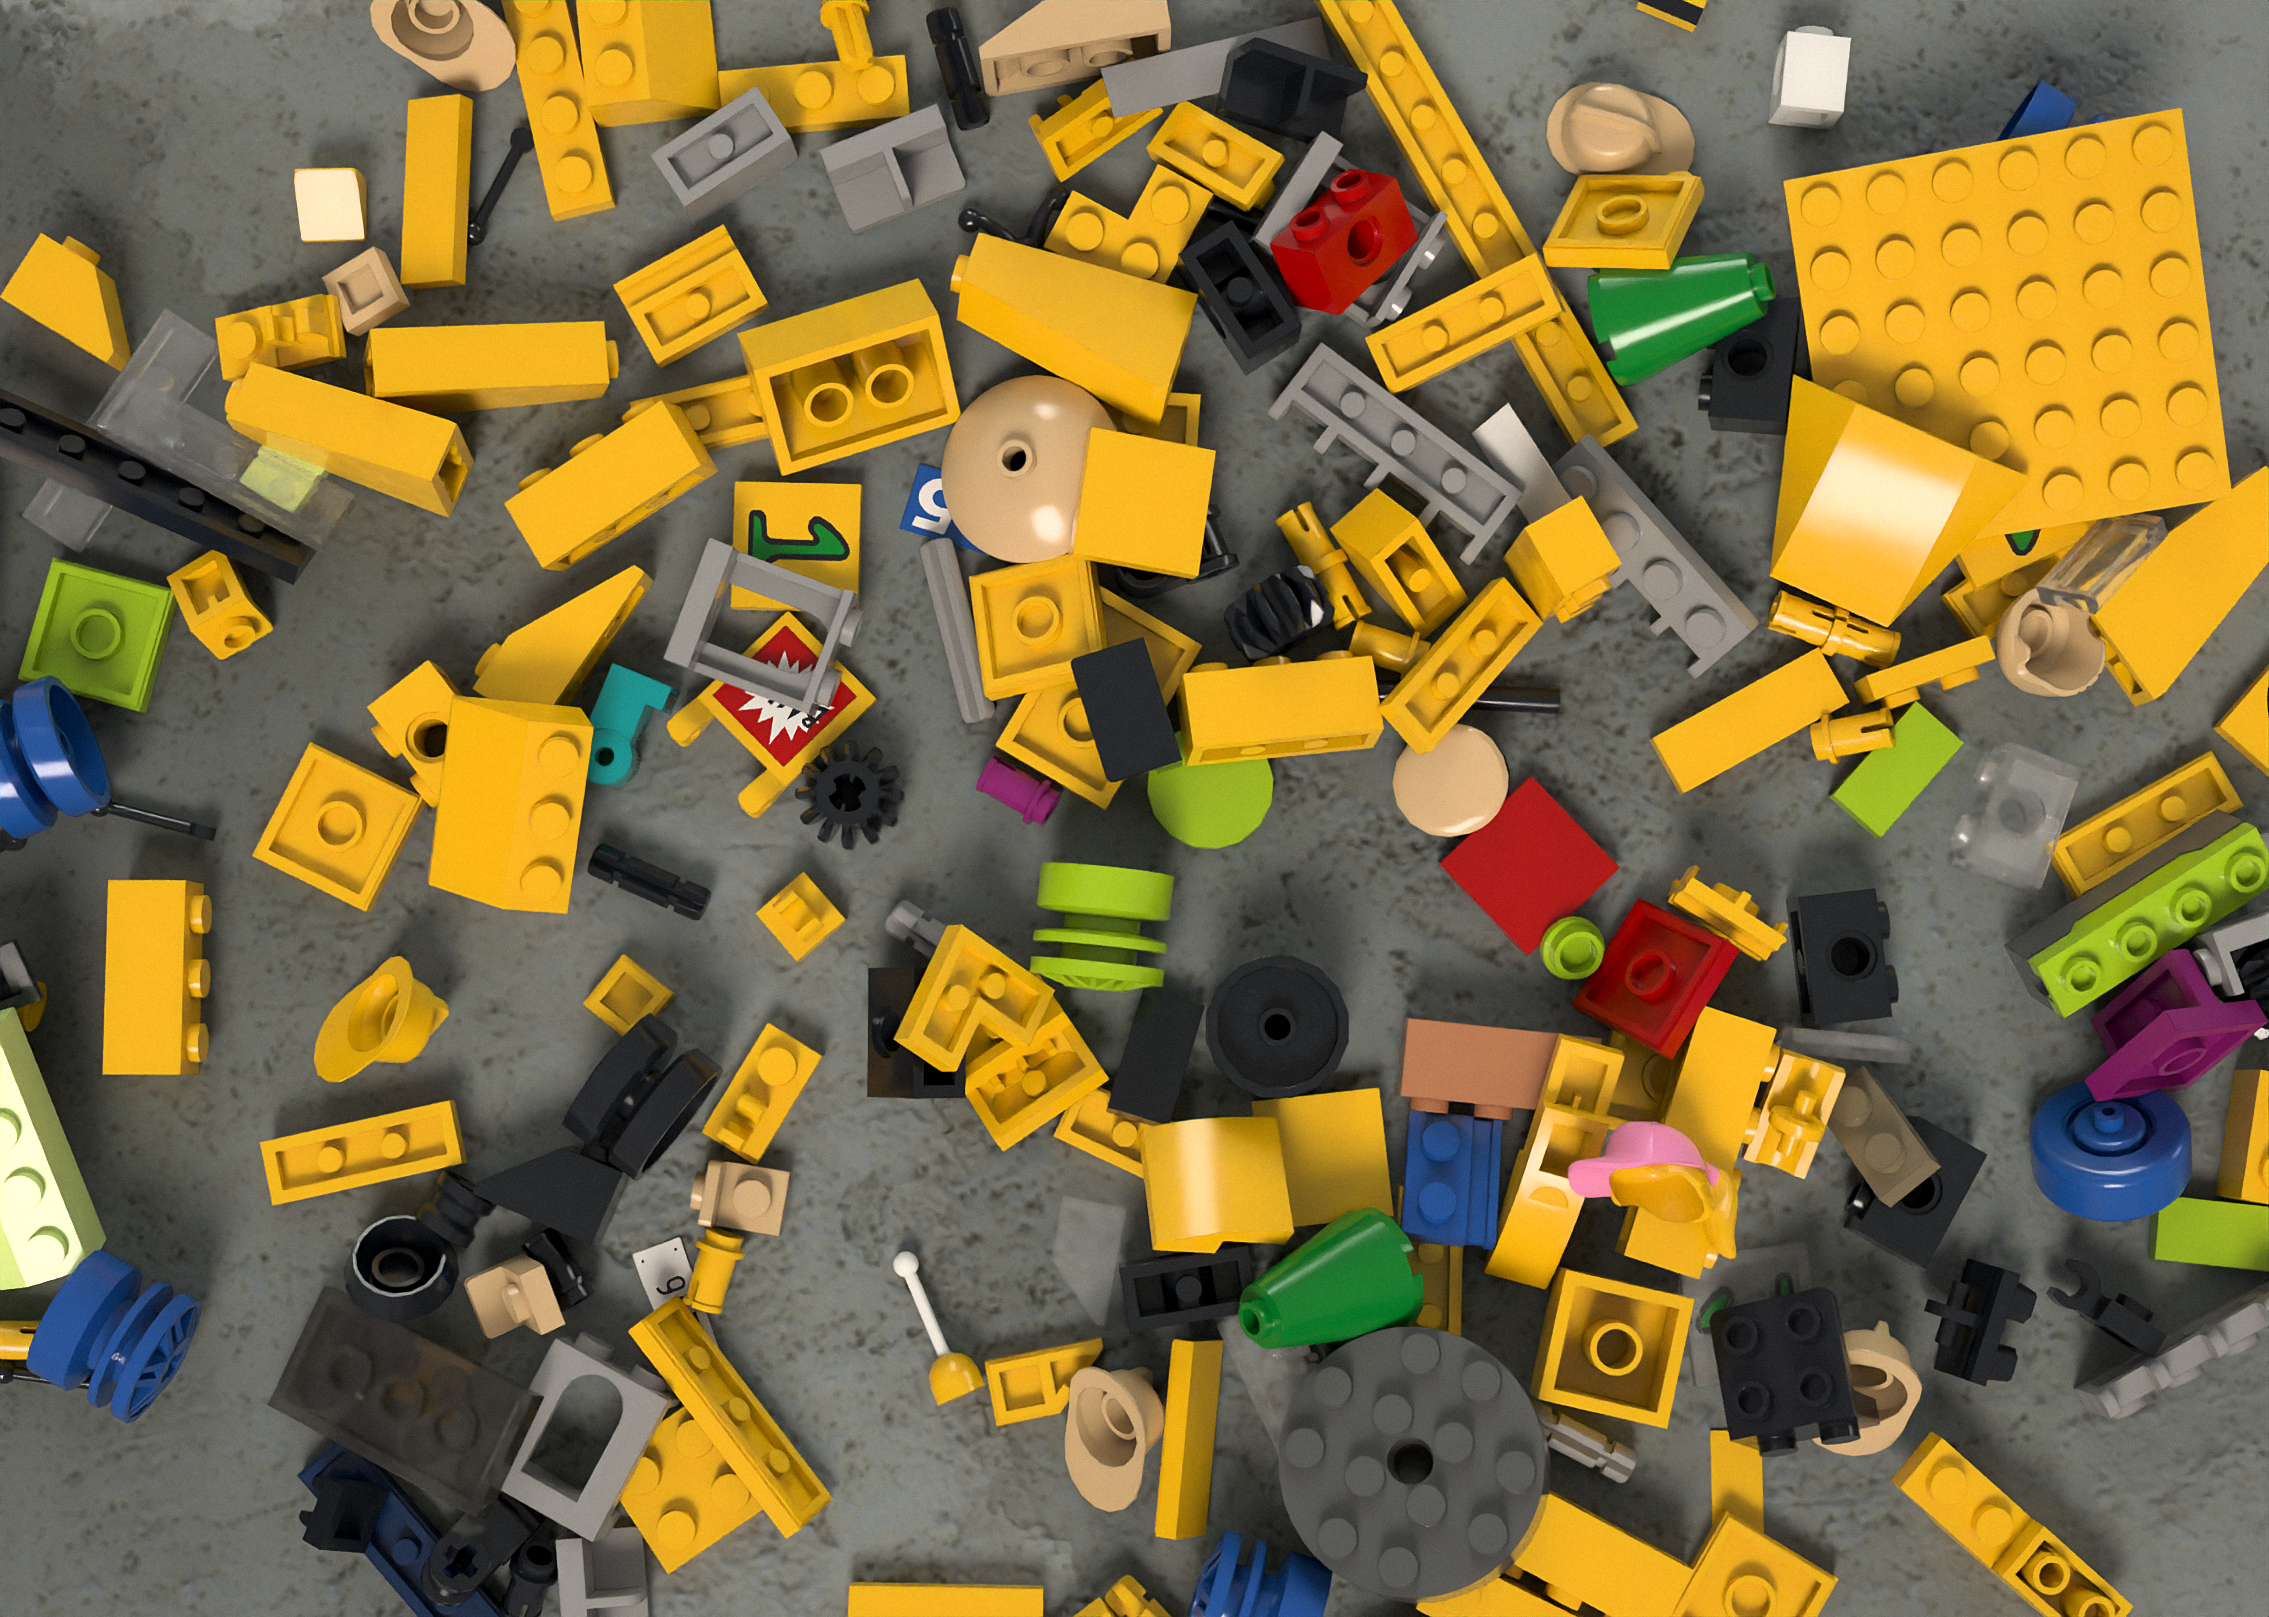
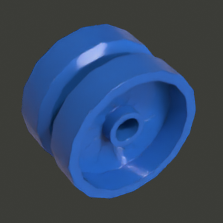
[0,675,111,839]

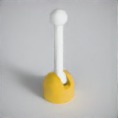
[893,1251,985,1406]

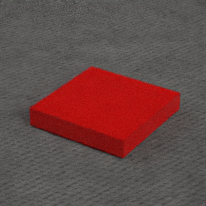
[1438,776,1620,956]
[1571,898,1740,1061]

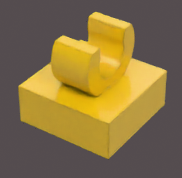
[755,871,848,962]

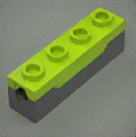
[2004,809,2269,1019]

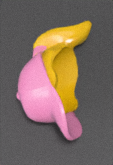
[1568,1121,1738,1259]

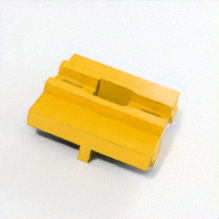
[1666,865,1788,962]

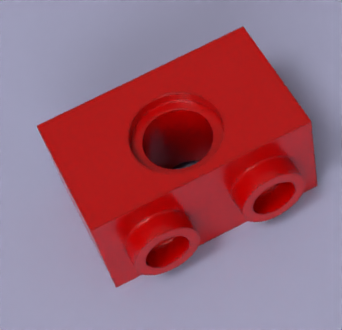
[1269,168,1419,316]

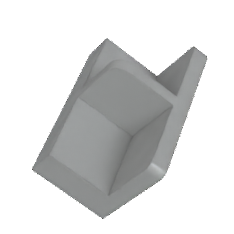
[650,86,798,225]
[819,103,966,234]
[556,1525,651,1617]

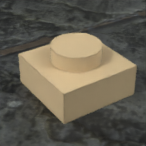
[322,246,410,337]

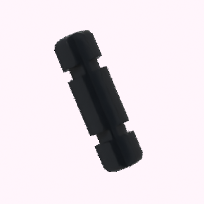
[926,7,990,131]
[587,844,711,920]

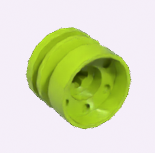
[1030,862,1174,993]

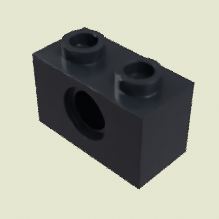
[1177,220,1302,376]
[1698,295,1801,436]
[1786,888,1899,1027]
[867,967,966,1099]
[1843,1115,1987,1269]
[1119,1242,1254,1333]

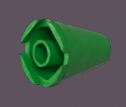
[1587,252,1776,388]
[1238,1207,1425,1350]

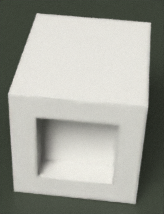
[1768,26,1851,130]

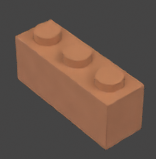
[1396,1018,1602,1120]

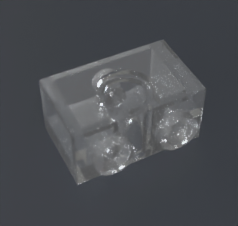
[1950,742,2083,893]

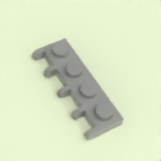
[1268,342,1524,565]
[1551,433,1760,679]
[2074,1278,2269,1419]

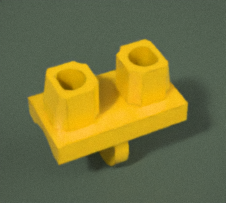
[1741,1048,1846,1179]

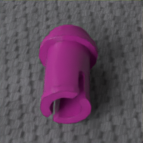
[976,754,1062,826]

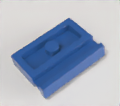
[1400,1110,1503,1250]

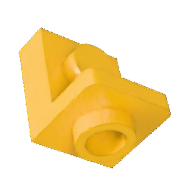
[166,550,273,660]

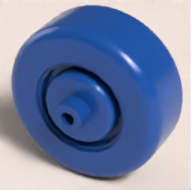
[2029,1080,2192,1222]

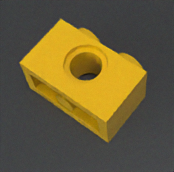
[367,660,463,808]

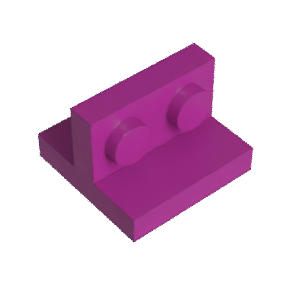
[2085,949,2269,1102]

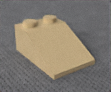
[978,0,1171,98]

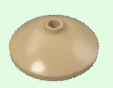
[941,375,1119,564]

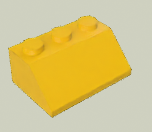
[576,0,721,128]
[737,278,961,476]
[427,695,594,914]

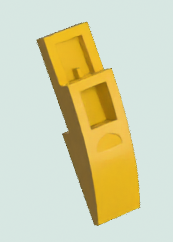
[1483,1033,1625,1290]
[1890,1431,2134,1617]

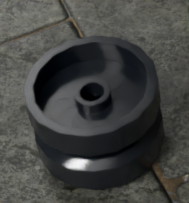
[1205,956,1349,1098]
[562,1013,724,1181]

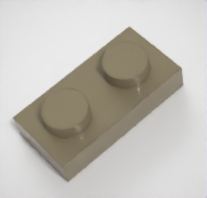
[1827,1066,1941,1207]

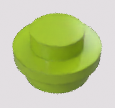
[1540,916,1604,980]

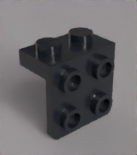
[1709,1287,1880,1457]

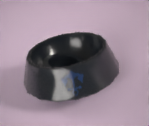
[344,1215,459,1322]

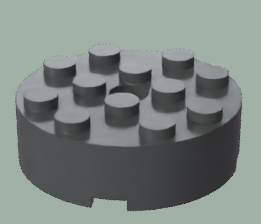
[1278,1327,1551,1603]

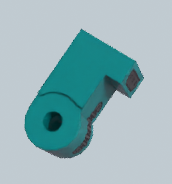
[587,663,680,787]

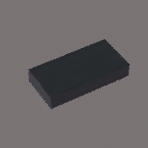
[1106,988,1205,1126]

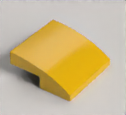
[965,970,1110,1152]
[1139,1117,1294,1254]

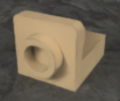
[690,1159,793,1236]
[464,1253,565,1339]

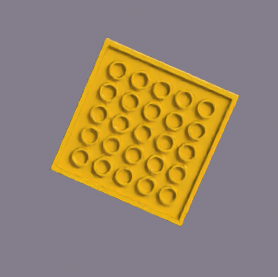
[1782,108,2232,540]

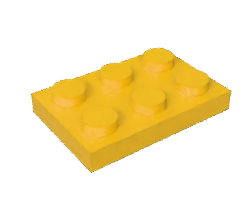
[996,585,1203,812]

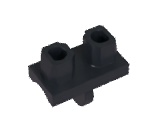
[1924,1258,2037,1387]

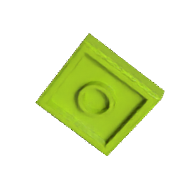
[18,557,178,713]

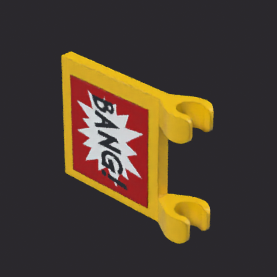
[666,611,877,819]

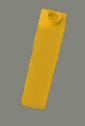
[950,232,1198,428]
[363,321,619,415]
[225,362,474,518]
[2071,466,2269,707]

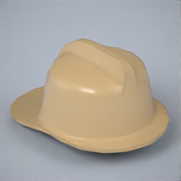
[370,0,517,92]
[1546,82,1695,176]
[1812,1320,1922,1456]
[1065,1366,1165,1512]

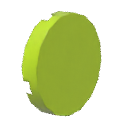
[1147,730,1274,849]

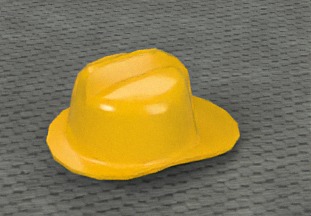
[314,956,449,1082]

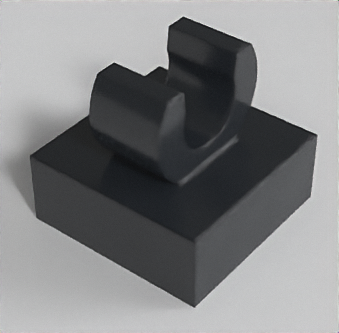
[299,1477,388,1553]

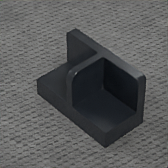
[1215,38,1369,144]
[1071,637,1183,783]

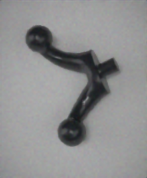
[958,186,1070,249]

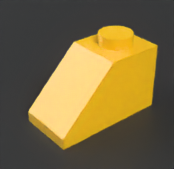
[0,233,133,375]
[1330,488,1469,640]

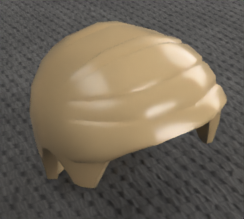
[1994,588,2106,697]

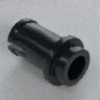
[520,1228,595,1312]
[499,1541,558,1617]

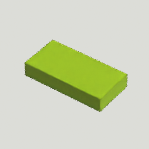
[1828,701,1964,839]
[2148,1197,2269,1272]

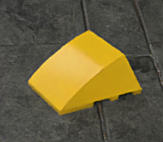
[1769,374,2032,628]

